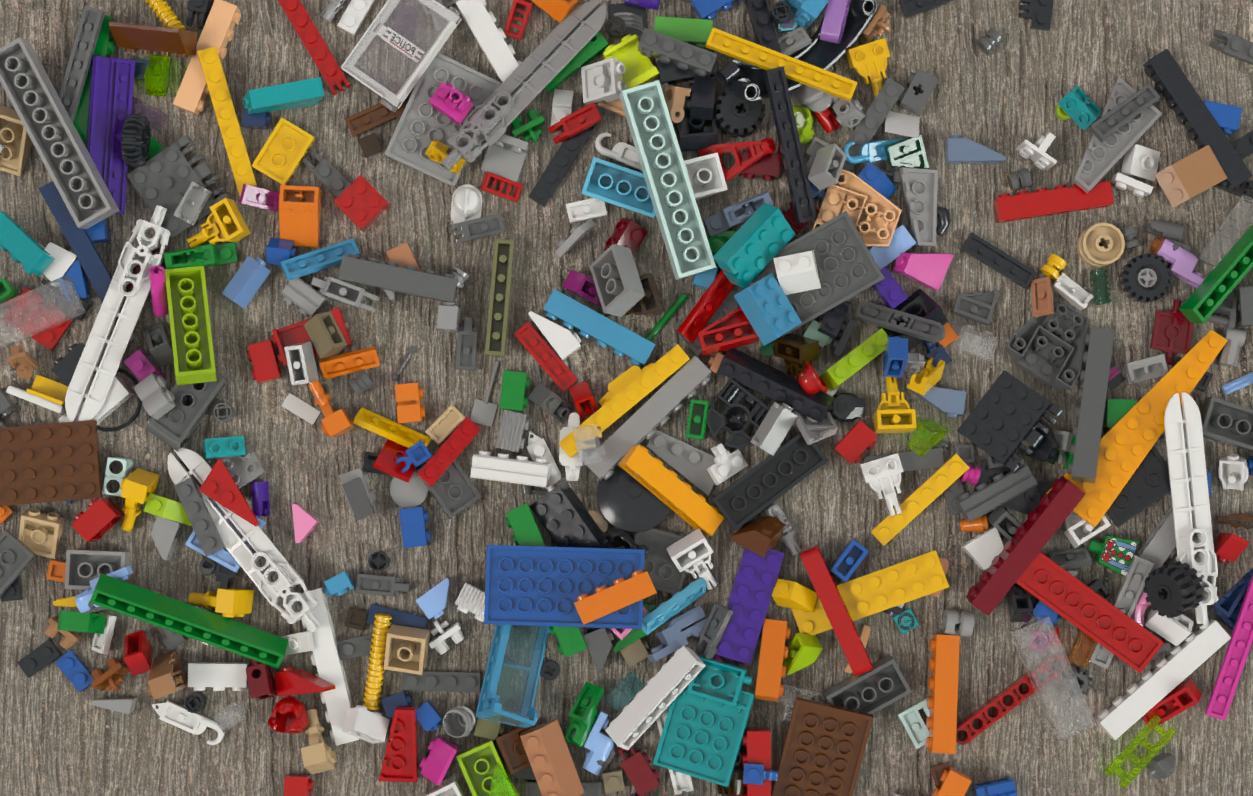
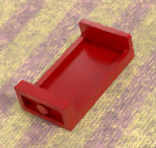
[271,307,353,367]

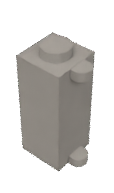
[750,402,797,456]

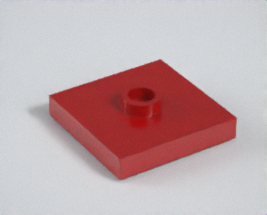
[373,439,417,483]

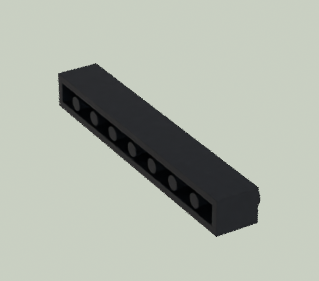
[1143,49,1252,191]

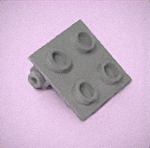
[222,443,266,488]

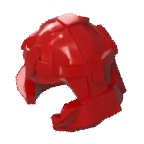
[267,695,310,734]

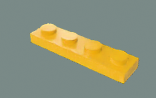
[353,407,432,448]

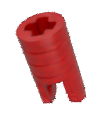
[811,107,840,133]

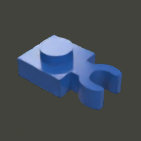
[395,440,432,473]

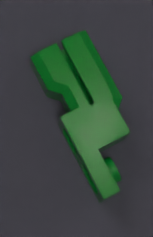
[164,242,239,269]

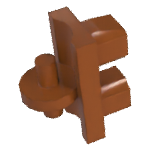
[91,657,130,692]

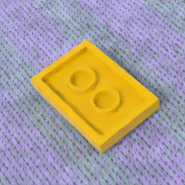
[251,117,315,185]

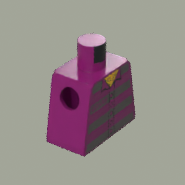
[124,348,166,382]

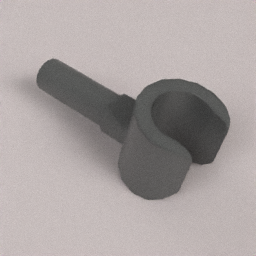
[878,168,902,184]
[521,485,548,495]

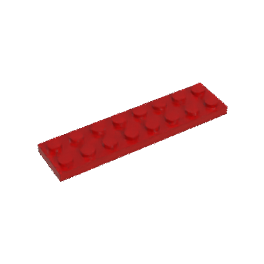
[1016,552,1164,673]

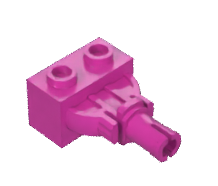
[428,82,474,126]

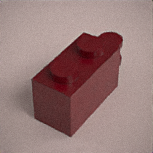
[617,746,661,796]

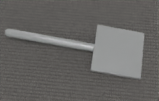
[470,361,499,427]

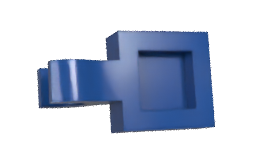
[743,763,778,785]

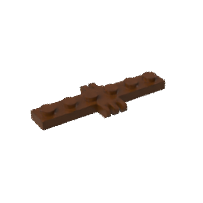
[345,82,414,137]

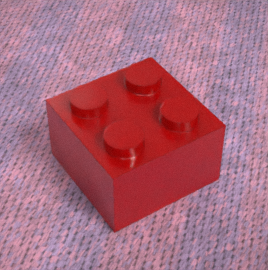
[333,175,390,232]
[71,498,124,542]

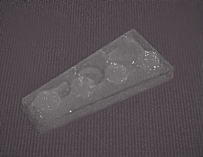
[1197,195,1253,267]

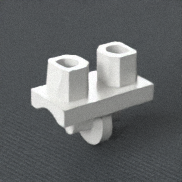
[429,620,464,655]

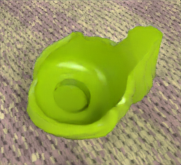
[793,106,815,144]

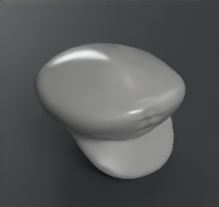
[791,84,833,112]

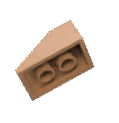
[1154,145,1227,208]

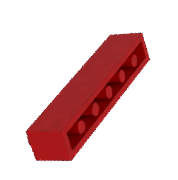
[993,179,1114,223]

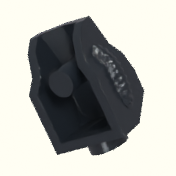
[829,392,866,422]

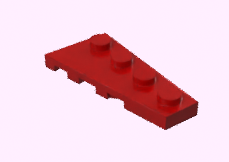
[379,707,418,782]

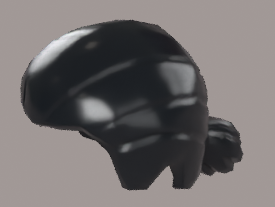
[606,529,649,555]

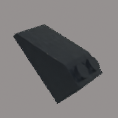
[675,95,718,152]

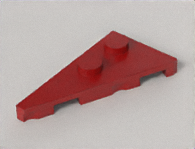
[199,459,259,527]

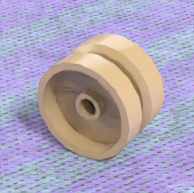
[1077,222,1125,268]

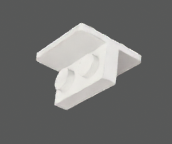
[1016,132,1057,170]

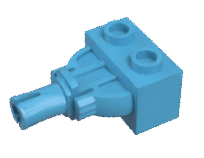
[781,0,828,28]

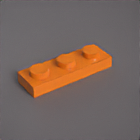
[319,346,380,379]

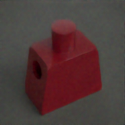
[246,659,277,701]

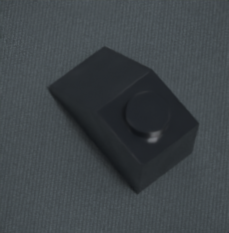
[1026,420,1060,465]

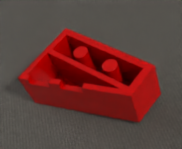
[698,307,759,356]

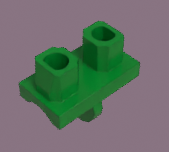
[511,109,545,143]

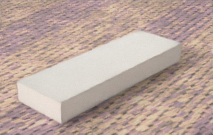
[6,386,66,414]

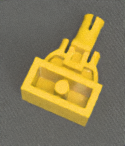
[845,38,891,98]
[187,198,251,248]
[873,377,917,434]
[120,468,160,532]
[188,588,254,618]

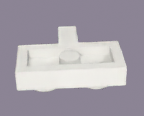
[707,443,748,485]

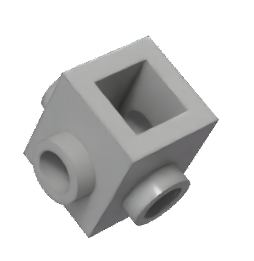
[832,99,866,129]

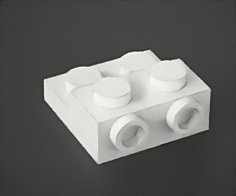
[581,57,627,105]

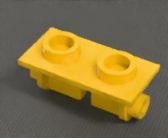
[425,139,466,174]

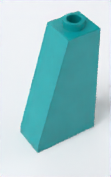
[243,77,325,114]

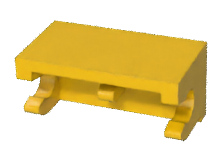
[907,357,945,396]

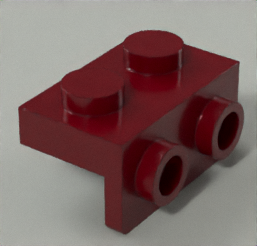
[604,218,648,256]

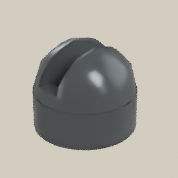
[199,559,215,576]

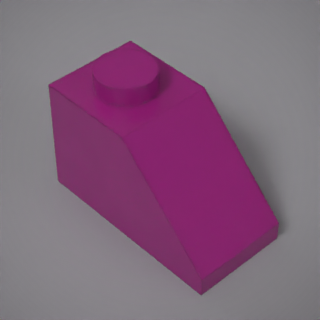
[562,270,602,307]

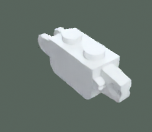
[559,412,587,481]

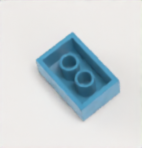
[734,273,802,346]

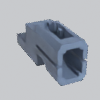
[703,191,774,237]
[647,605,707,663]

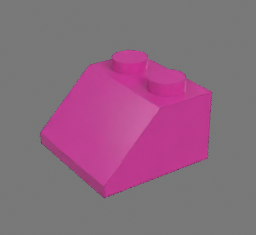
[419,736,460,786]

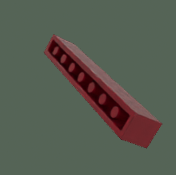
[966,475,1086,616]

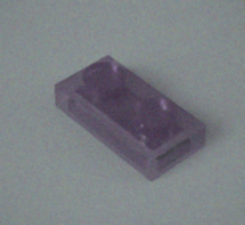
[132,97,168,132]

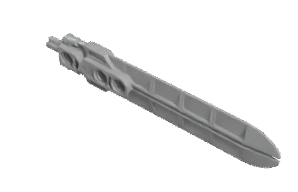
[441,0,607,170]

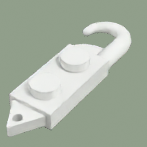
[595,132,643,172]
[526,431,572,492]
[152,700,224,745]

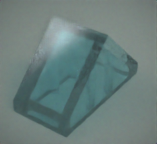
[603,671,644,712]

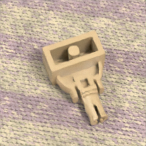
[301,709,337,774]

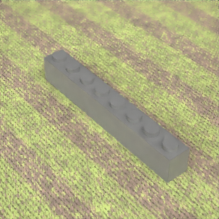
[584,356,711,481]

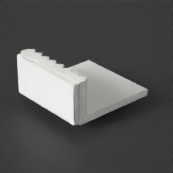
[1121,144,1161,182]

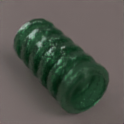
[1090,269,1111,305]

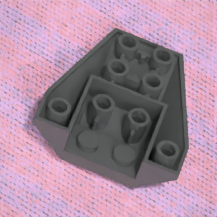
[1005,298,1089,390]

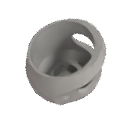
[443,705,476,738]

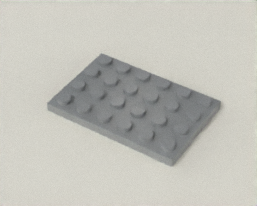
[384,53,501,187]

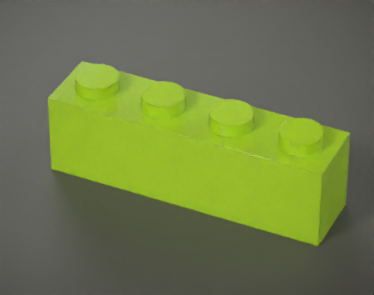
[819,328,889,392]

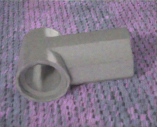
[1219,327,1246,367]

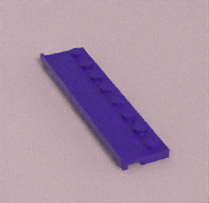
[86,56,135,215]

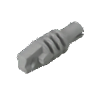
[765,504,802,556]

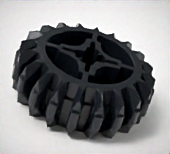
[121,114,152,167]

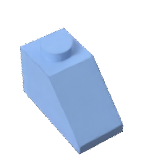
[415,577,451,620]

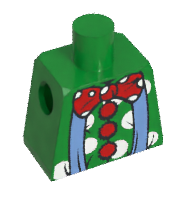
[1087,536,1138,577]

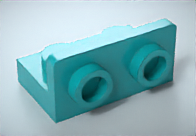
[1058,85,1102,130]

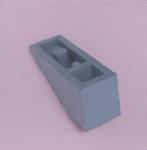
[945,135,1006,164]
[906,384,967,418]

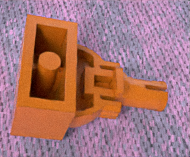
[308,380,355,438]

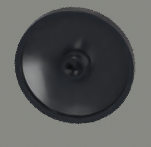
[597,465,671,533]

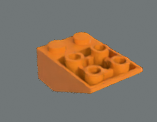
[279,185,322,248]

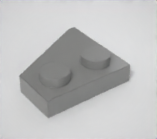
[555,219,597,258]

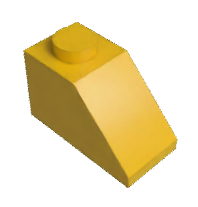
[772,578,818,613]

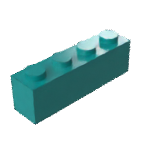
[0,210,55,276]

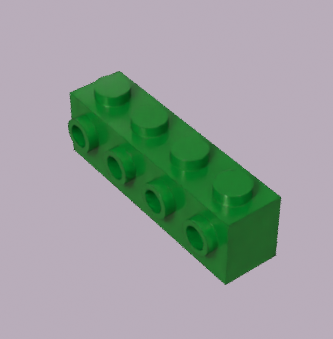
[544,31,609,94]

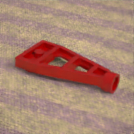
[699,137,776,182]

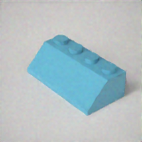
[581,157,656,218]

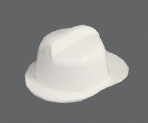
[451,184,482,228]

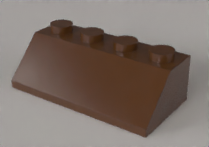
[109,22,198,59]

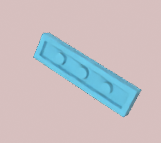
[642,578,706,635]

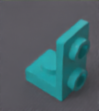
[203,436,246,459]

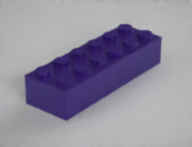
[715,548,785,665]

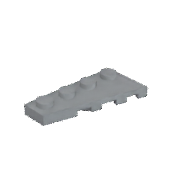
[899,167,938,247]
[646,429,716,496]

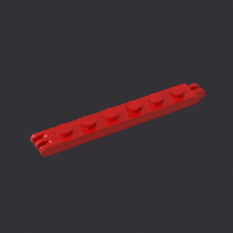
[278,0,350,96]

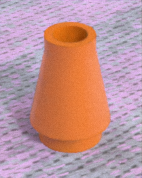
[959,515,988,533]

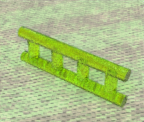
[1104,714,1177,789]

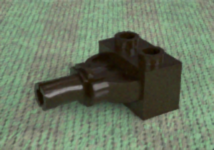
[602,273,665,317]
[775,333,819,379]

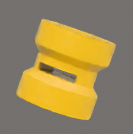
[1040,254,1067,280]

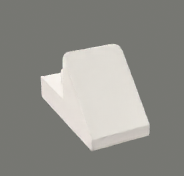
[550,89,574,129]

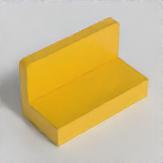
[26,375,68,406]

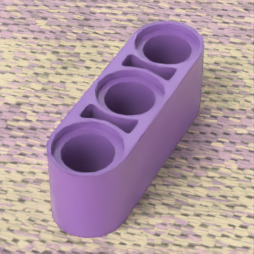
[820,0,851,44]

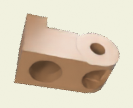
[664,85,691,123]

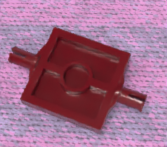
[1150,300,1194,365]

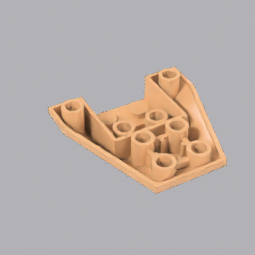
[813,169,902,247]

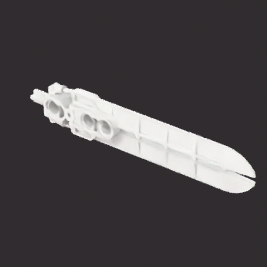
[65,205,171,422]
[1164,392,1218,624]
[167,448,322,633]

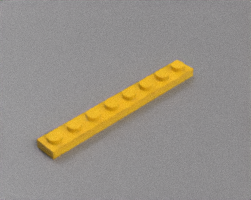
[705,28,858,102]
[197,46,257,196]
[558,344,690,458]

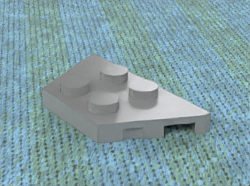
[791,410,838,445]

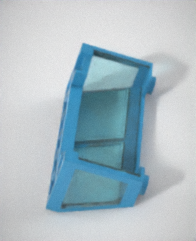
[475,625,551,728]

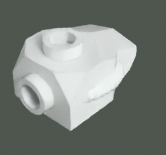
[1218,454,1249,491]

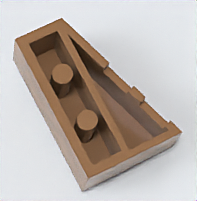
[147,650,188,700]

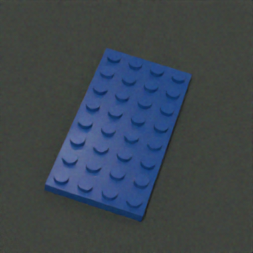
[484,545,645,629]

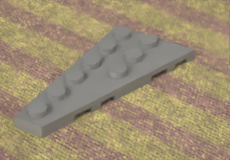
[1073,77,1163,194]

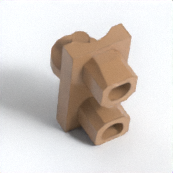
[861,5,891,42]
[7,345,39,379]
[44,616,83,650]

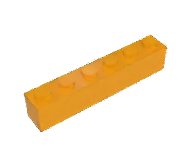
[618,445,724,537]

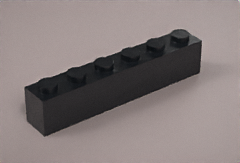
[717,348,834,423]

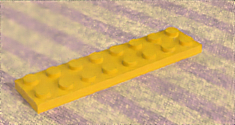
[791,550,949,636]

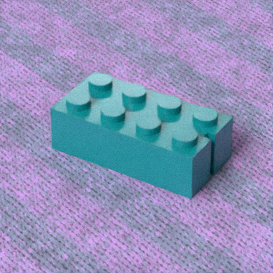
[713,203,796,289]

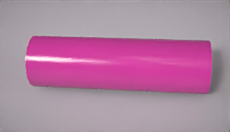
[148,266,169,317]

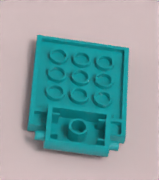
[653,655,755,787]

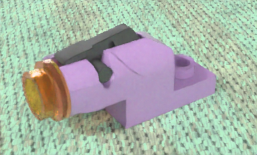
[1149,236,1205,289]

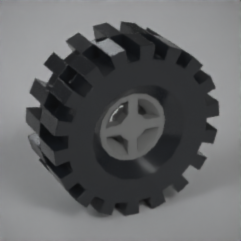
[1120,253,1172,303]

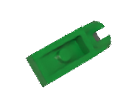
[564,682,604,748]

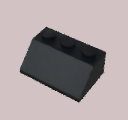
[877,289,948,352]

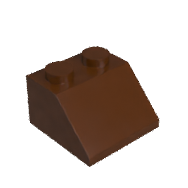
[730,515,786,558]

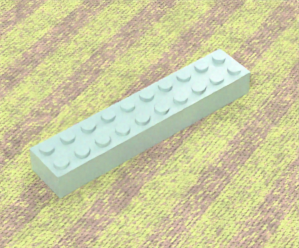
[619,80,716,280]

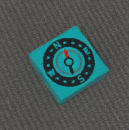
[892,608,919,634]

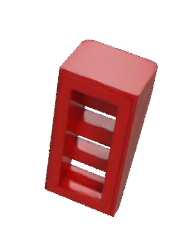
[504,0,534,40]
[479,171,523,203]

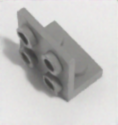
[481,134,529,182]

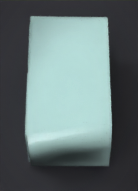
[102,457,133,497]

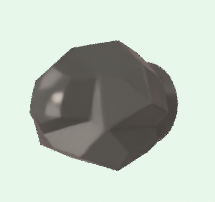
[1147,753,1175,779]

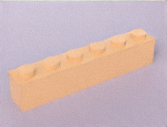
[173,0,241,116]

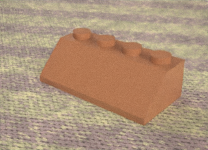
[520,719,585,796]

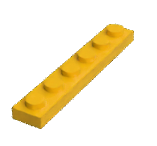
[871,453,970,546]

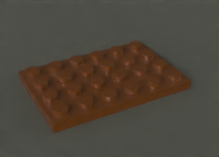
[0,420,102,506]
[771,697,873,796]

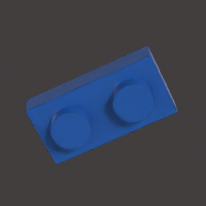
[55,649,93,692]

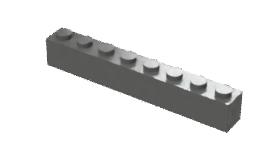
[1068,327,1115,483]

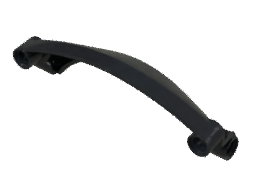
[717,0,877,101]

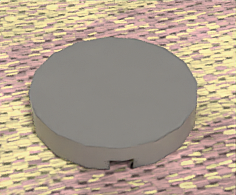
[390,471,429,508]

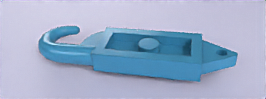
[843,137,904,164]

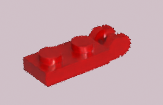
[548,102,603,144]

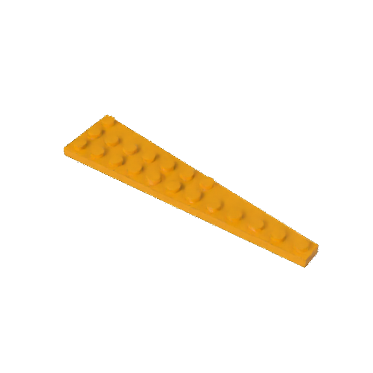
[1046,330,1228,528]

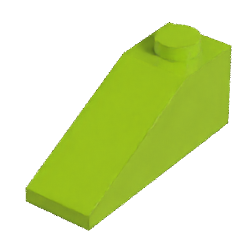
[144,493,192,526]

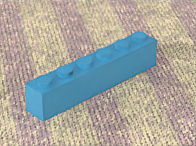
[543,289,656,367]

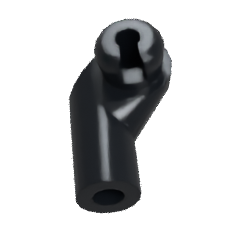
[936,207,951,236]

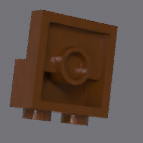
[495,725,536,775]

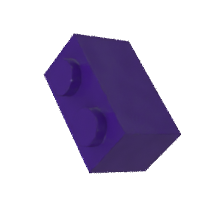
[871,267,908,309]

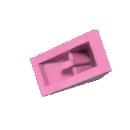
[292,504,320,543]

